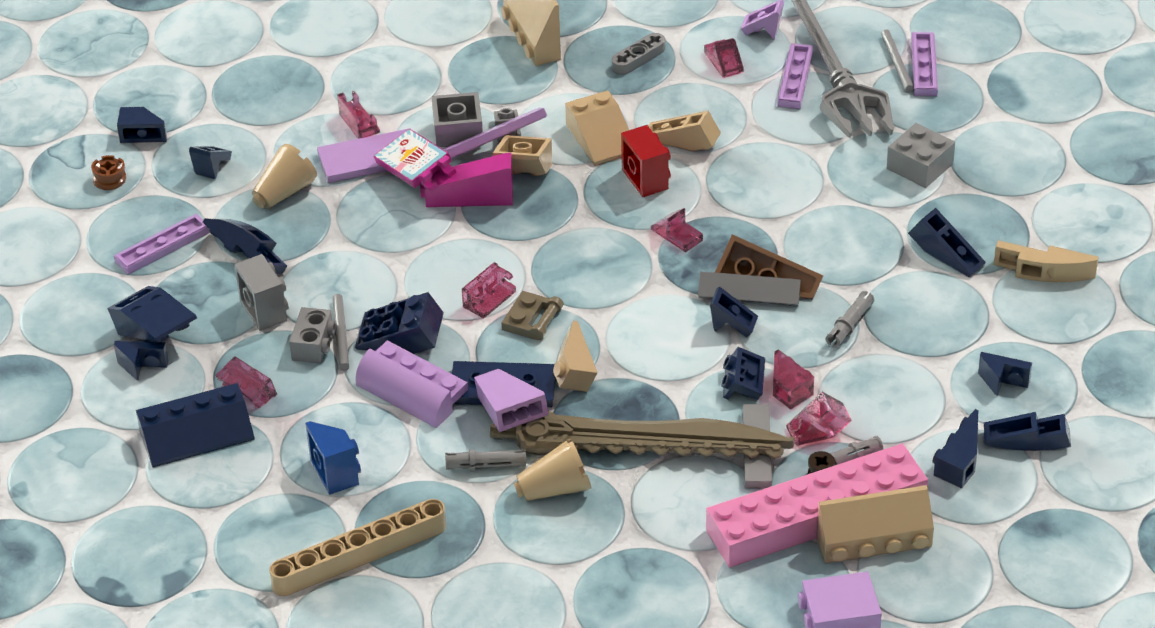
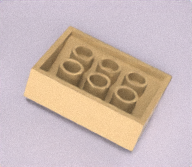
[501,0,561,66]

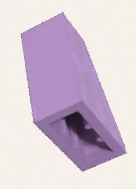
[474,369,549,432]

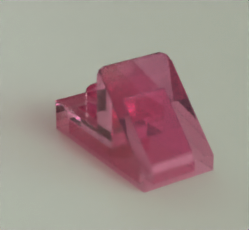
[704,38,744,78]
[651,208,703,253]

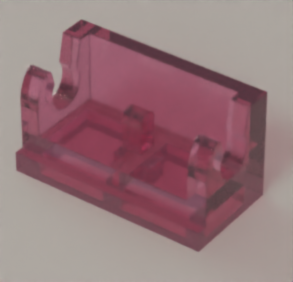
[337,91,380,139]
[462,262,516,319]
[215,356,277,408]

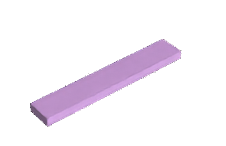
[443,107,547,159]

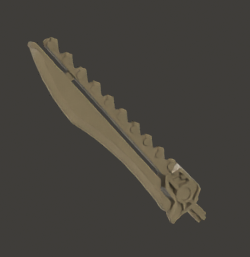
[490,411,794,459]

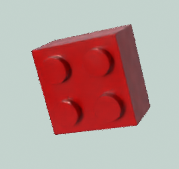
[621,125,671,197]

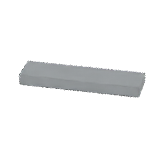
[698,271,801,306]
[743,404,772,488]

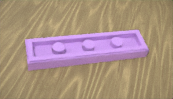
[911,32,938,96]
[778,43,813,109]
[114,214,210,274]

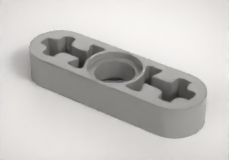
[612,33,665,74]

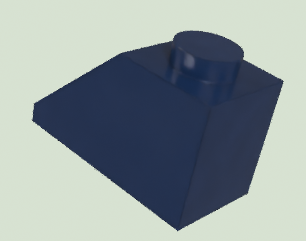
[117,107,167,143]

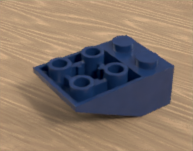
[107,286,197,343]
[355,292,444,354]

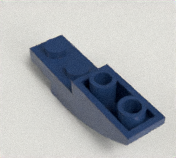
[203,218,287,274]

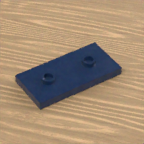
[452,361,556,407]

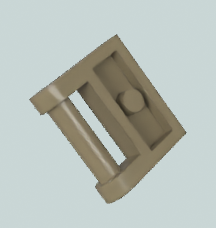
[501,291,564,340]

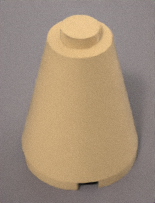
[252,144,317,209]
[513,439,592,501]

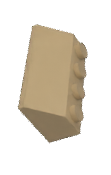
[817,485,934,563]

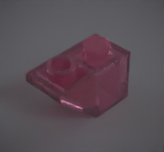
[773,349,814,410]
[786,391,852,445]

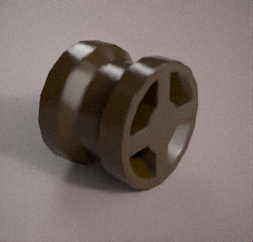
[807,451,835,475]

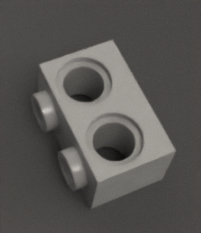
[289,307,336,363]

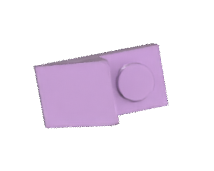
[741,0,784,39]

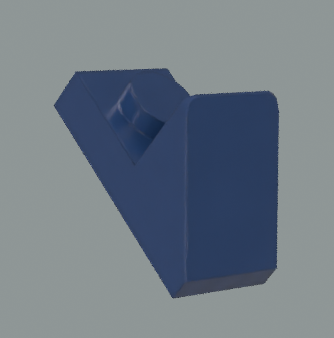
[189,146,232,179]
[710,286,758,337]
[114,341,169,380]
[978,352,1032,396]

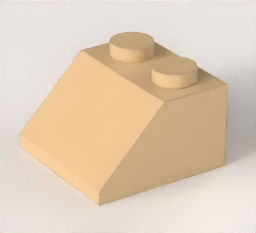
[493,135,552,176]

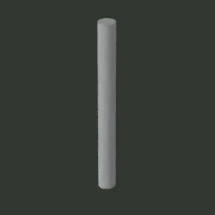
[881,29,914,93]
[333,294,349,371]

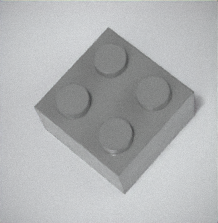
[431,92,483,147]
[887,123,955,188]
[234,254,289,331]

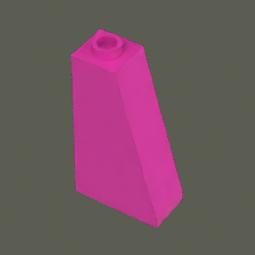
[420,153,513,207]

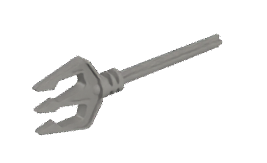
[791,0,894,138]

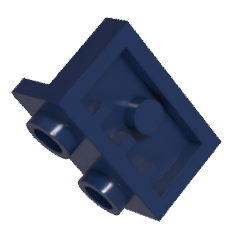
[721,347,765,401]

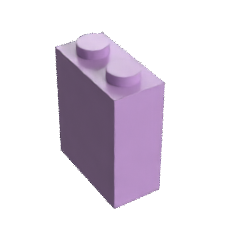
[797,571,882,628]

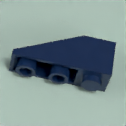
[932,409,979,489]

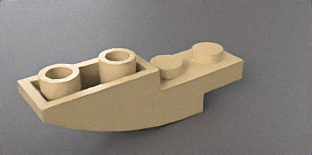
[994,240,1099,282]

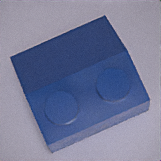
[305,421,361,495]

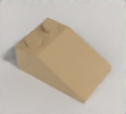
[565,90,629,166]

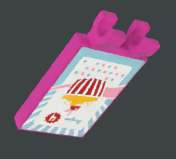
[373,128,456,192]

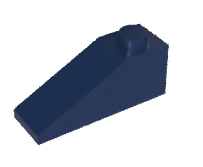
[908,208,986,277]

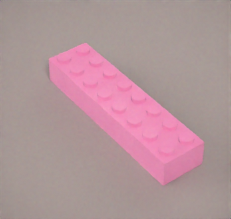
[706,443,928,568]

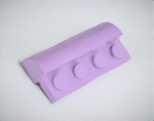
[356,340,468,428]

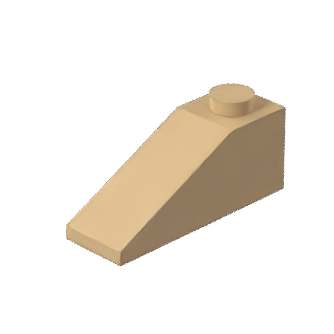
[649,110,721,151]
[553,320,598,392]

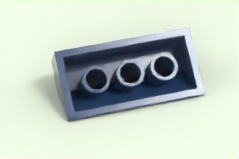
[136,383,255,468]

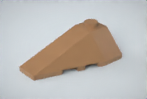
[715,234,824,298]

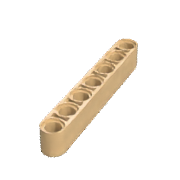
[269,499,446,596]

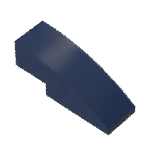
[984,412,1071,451]

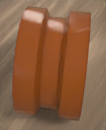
[91,155,126,190]

